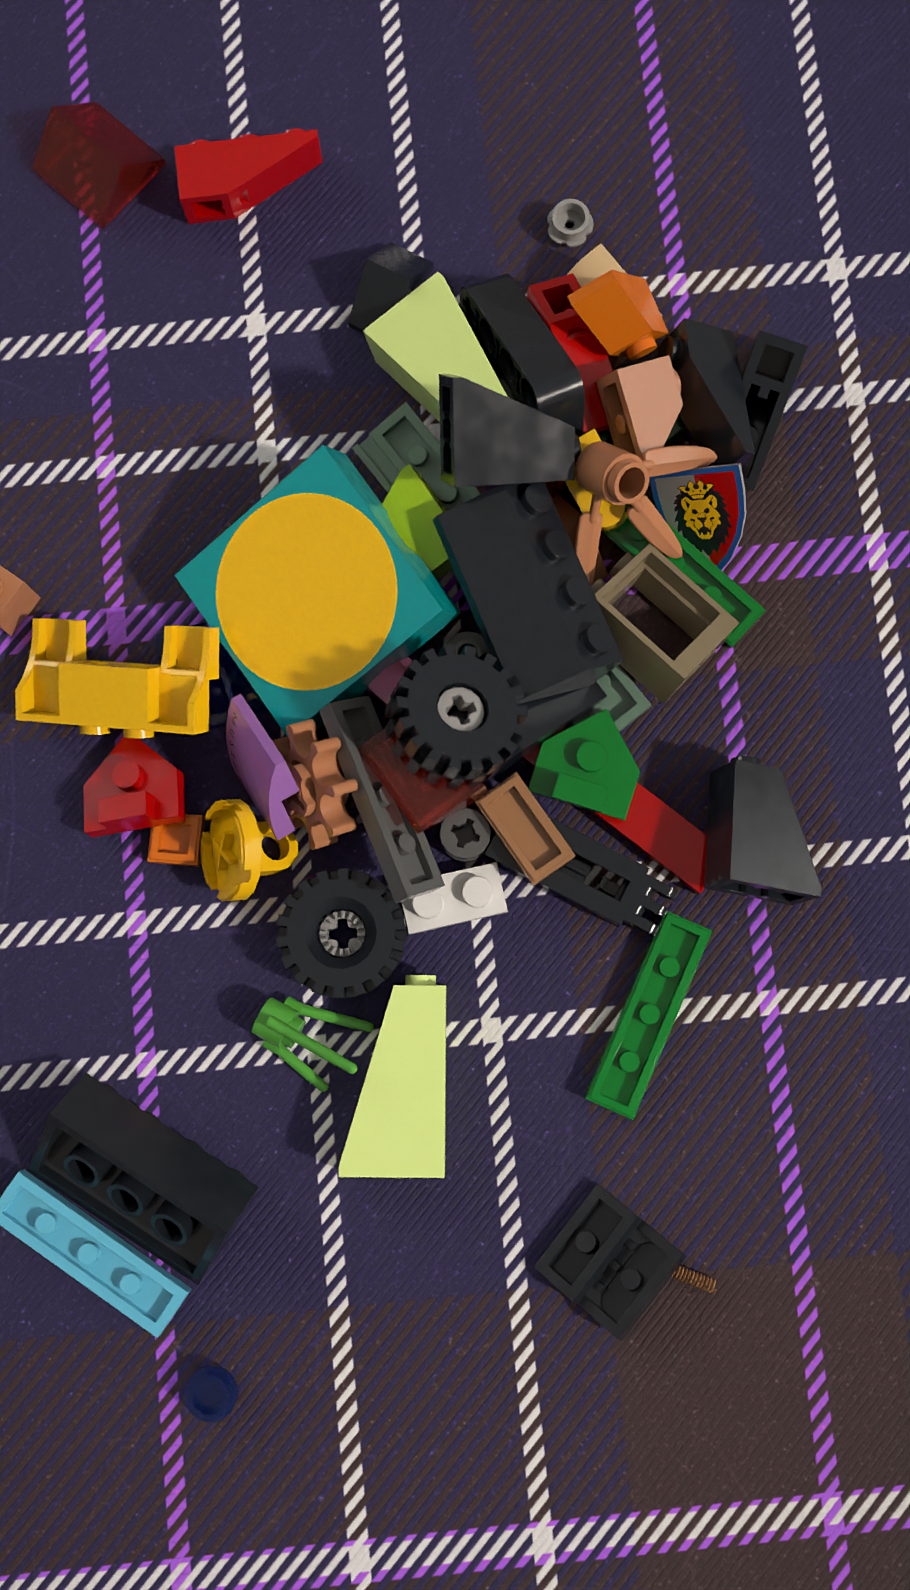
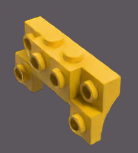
[15,618,219,738]

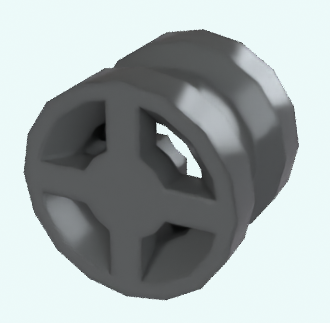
[440,808,491,862]

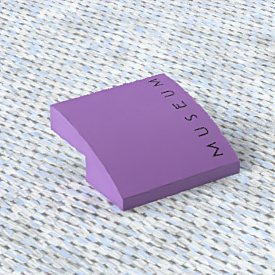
[226,694,299,840]

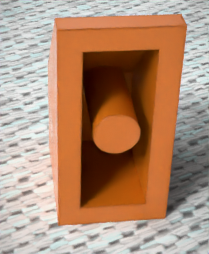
[568,269,669,360]

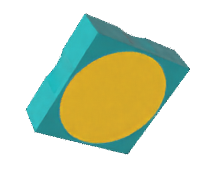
[174,445,461,737]

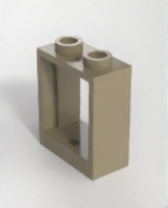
[591,543,739,704]

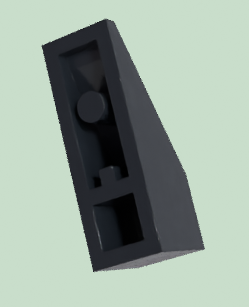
[657,318,755,467]
[741,329,808,491]

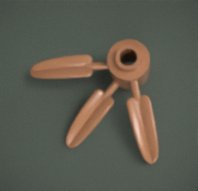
[574,441,717,586]

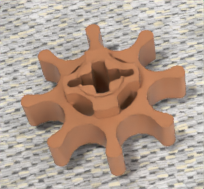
[272,719,358,850]

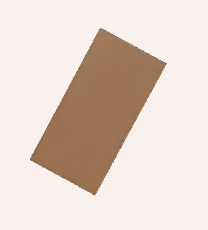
[474,772,576,886]

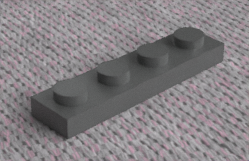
[319,696,445,904]

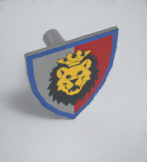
[649,463,747,571]

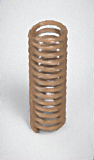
[672,1266,717,1294]

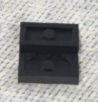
[534,1183,687,1341]

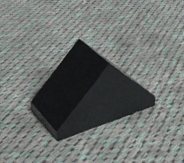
[348,243,434,334]

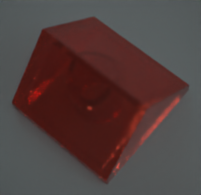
[33,102,166,229]
[358,728,488,834]

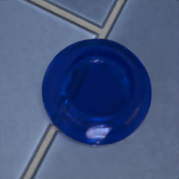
[185,1365,238,1422]

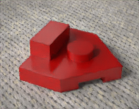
[83,737,186,838]

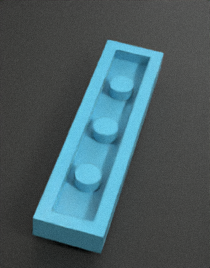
[0,1169,192,1338]

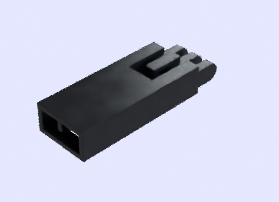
[484,816,677,936]

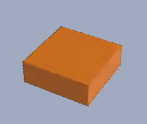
[147,814,205,867]

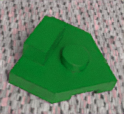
[528,709,640,821]

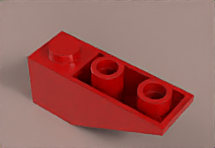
[174,128,323,224]
[527,273,613,435]

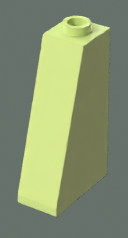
[363,272,508,422]
[338,975,446,1178]

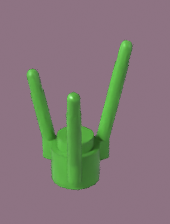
[252,996,374,1092]

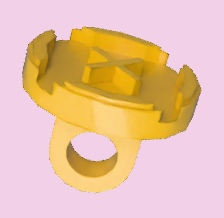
[200,799,298,902]

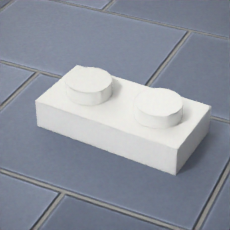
[402,862,508,935]

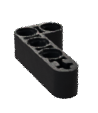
[460,274,585,438]

